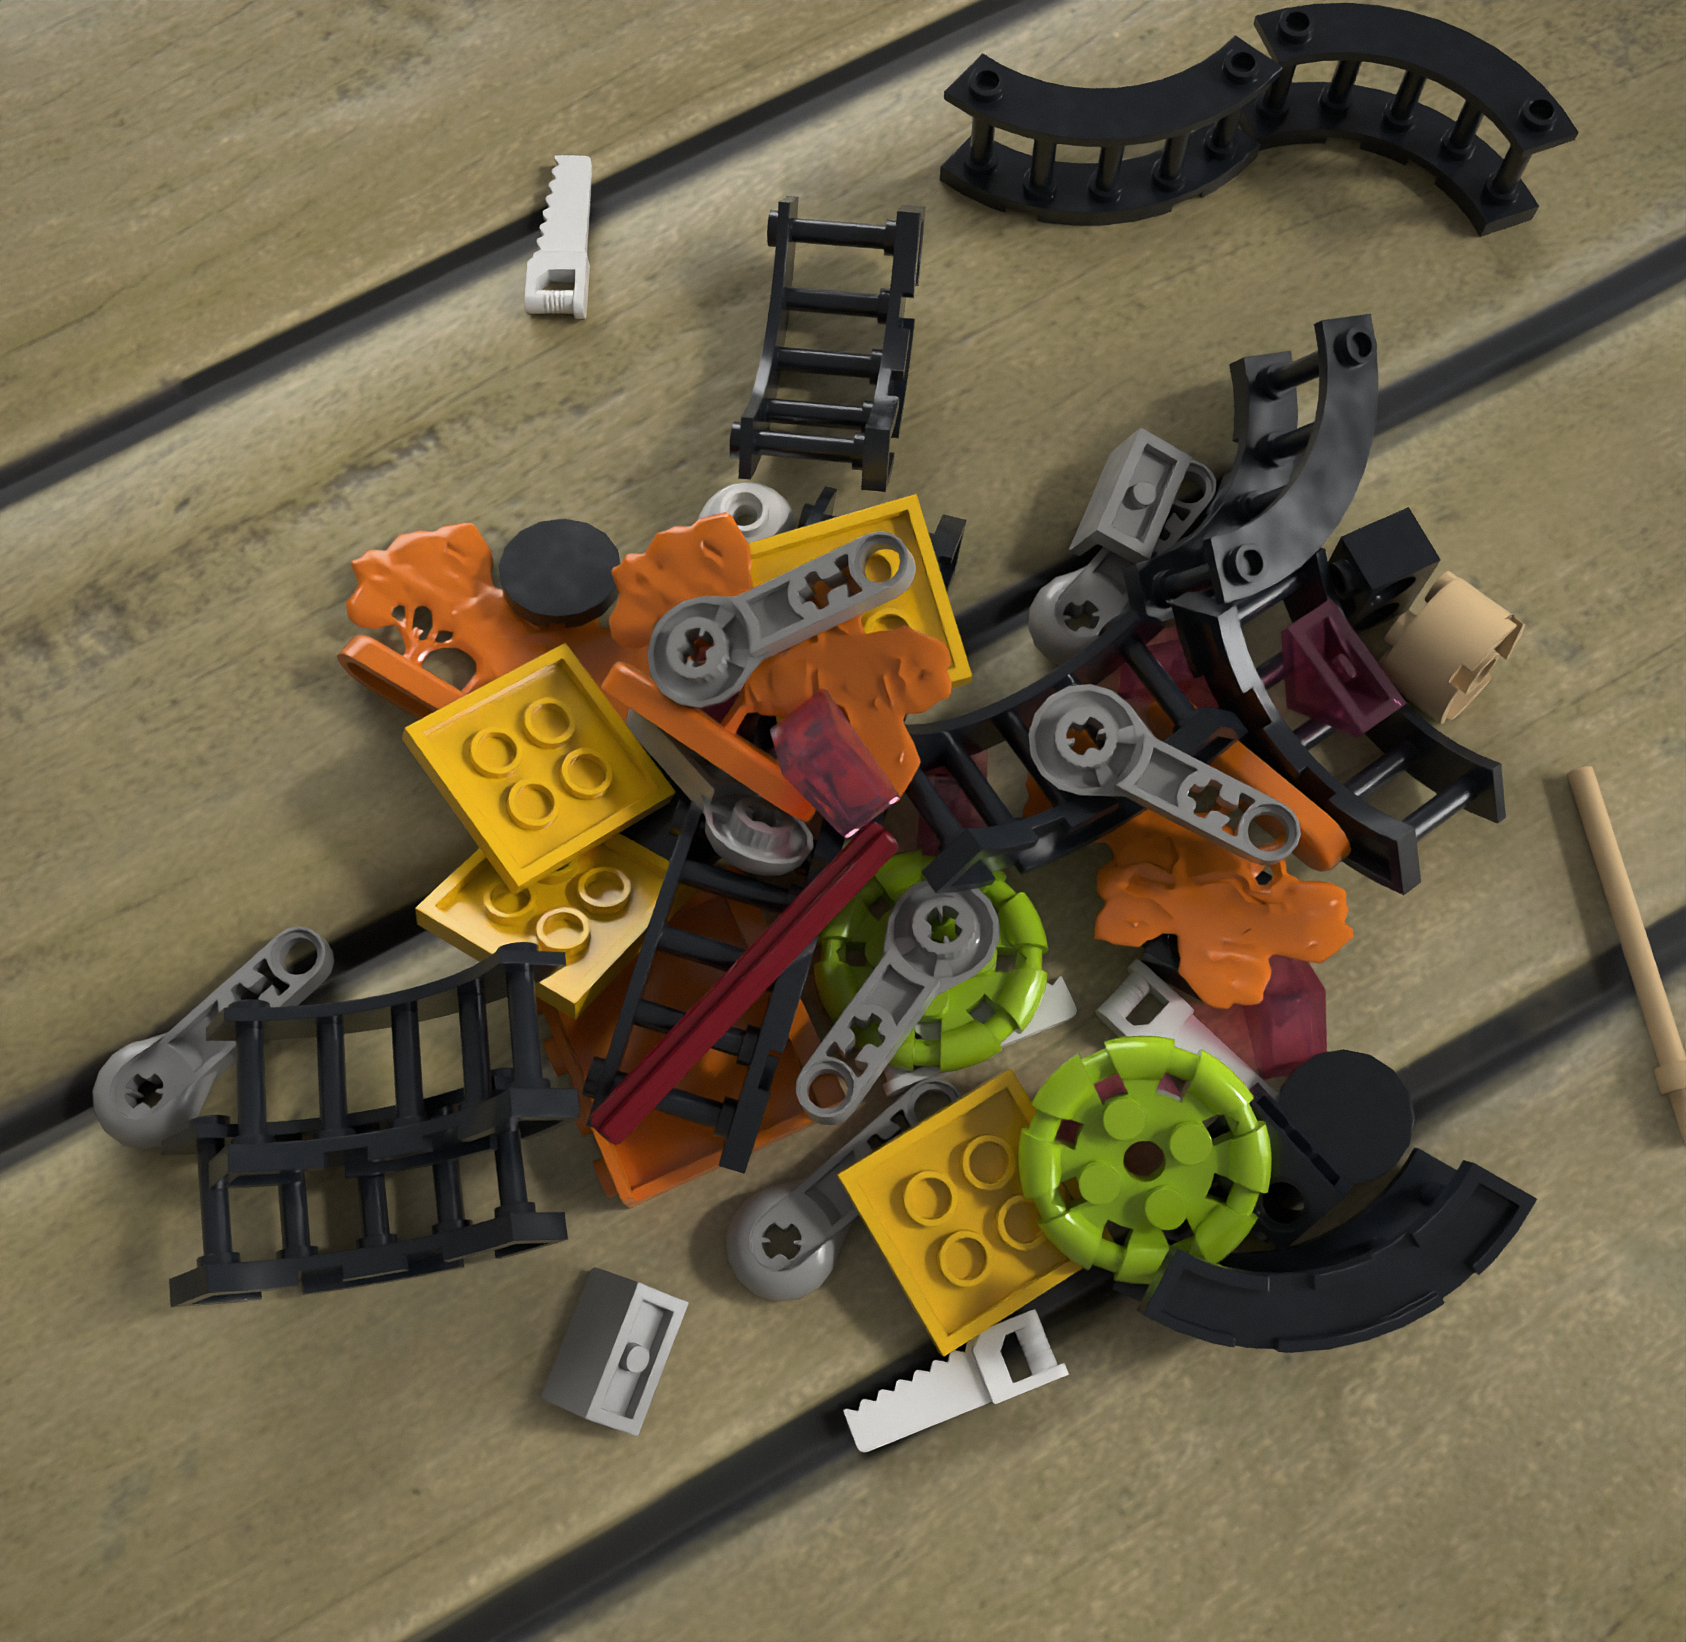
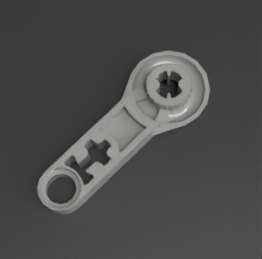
[1028,461,1216,666]
[647,531,916,708]
[1029,684,1301,866]
[626,708,813,875]
[796,880,999,1125]
[92,926,334,1150]
[725,1078,961,1302]

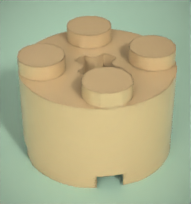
[1375,571,1525,724]

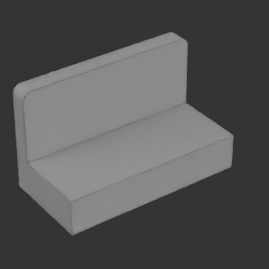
[1069,427,1192,564]
[542,1267,689,1437]

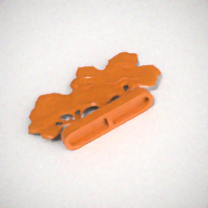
[601,512,951,823]
[337,522,651,748]
[1023,701,1354,1009]

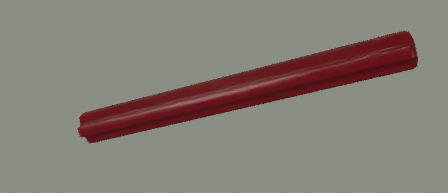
[589,821,898,1145]

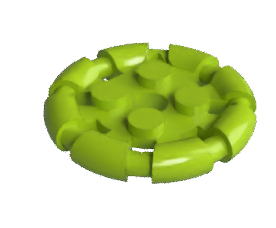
[814,849,1049,1073]
[1018,1035,1272,1284]

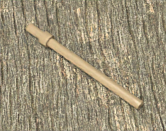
[1567,766,1686,1147]

